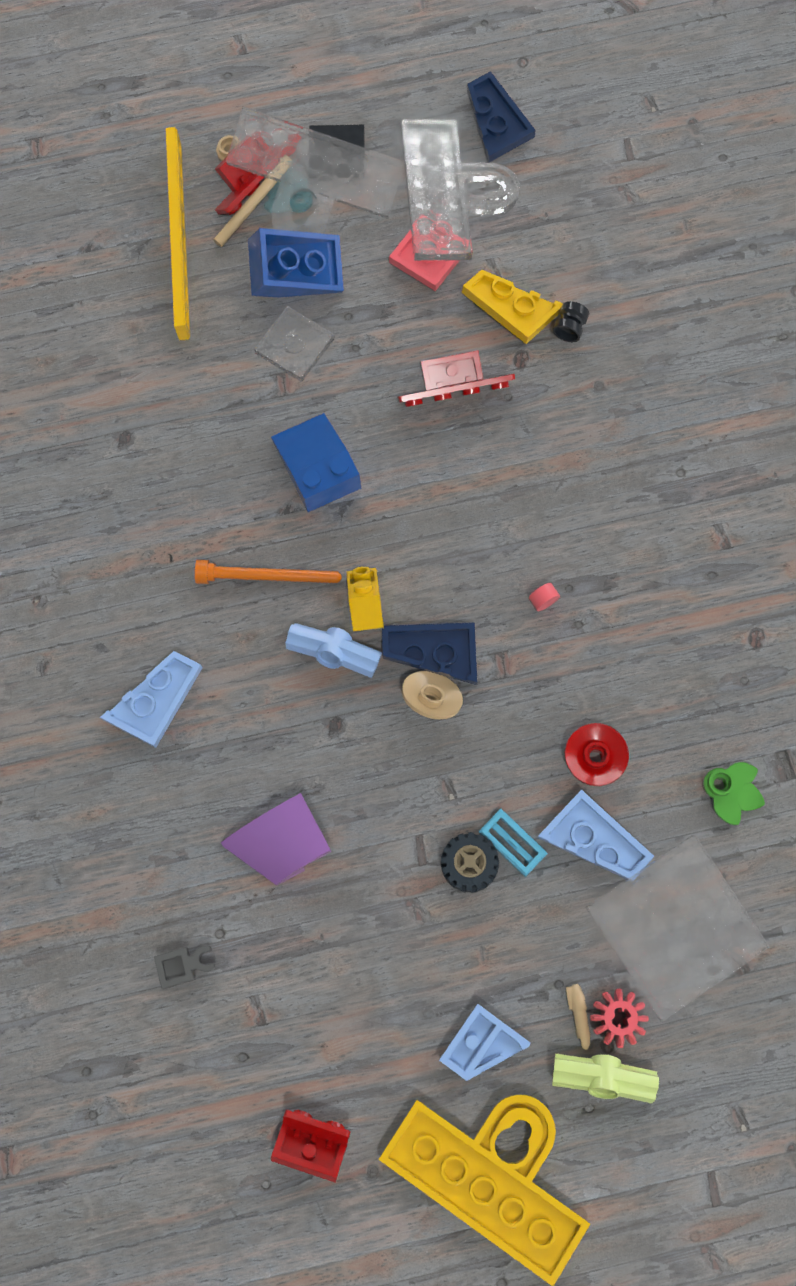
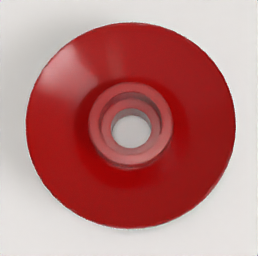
[565,723,629,786]

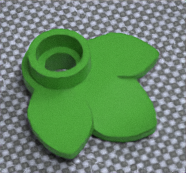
[703,762,765,826]

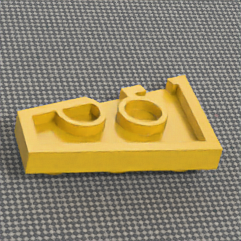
[462,270,563,344]

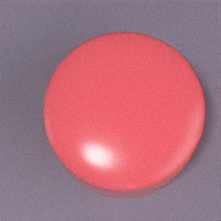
[529,583,560,612]

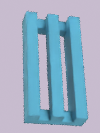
[478,809,548,877]

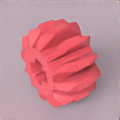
[590,989,649,1048]

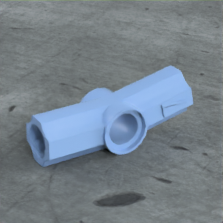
[285,623,382,678]

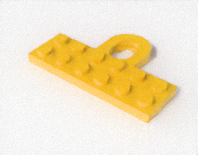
[378,1094,590,1286]

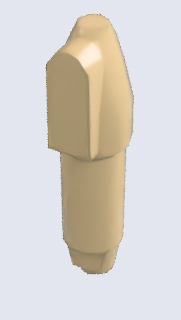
[566,984,591,1050]

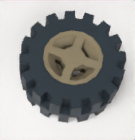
[441,832,499,893]

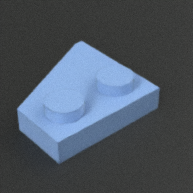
[439,1004,531,1081]

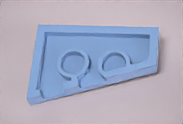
[537,790,654,881]

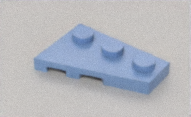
[100,651,203,748]

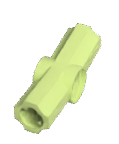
[552,1054,659,1103]

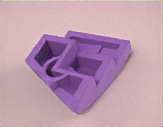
[221,793,332,886]

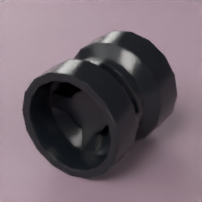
[553,301,590,343]

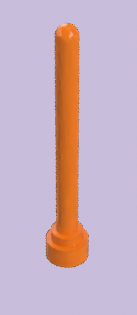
[195,560,342,584]

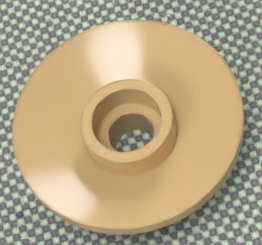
[402,671,463,720]

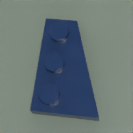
[467,71,536,163]
[382,622,477,685]

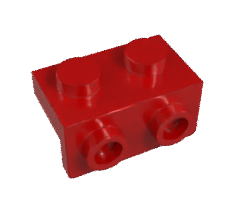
[271,1110,351,1183]

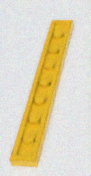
[166,127,190,340]

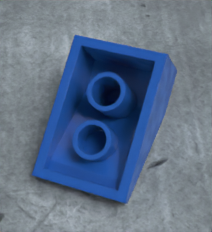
[248,228,344,298]
[271,413,361,512]

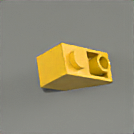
[346,567,384,631]

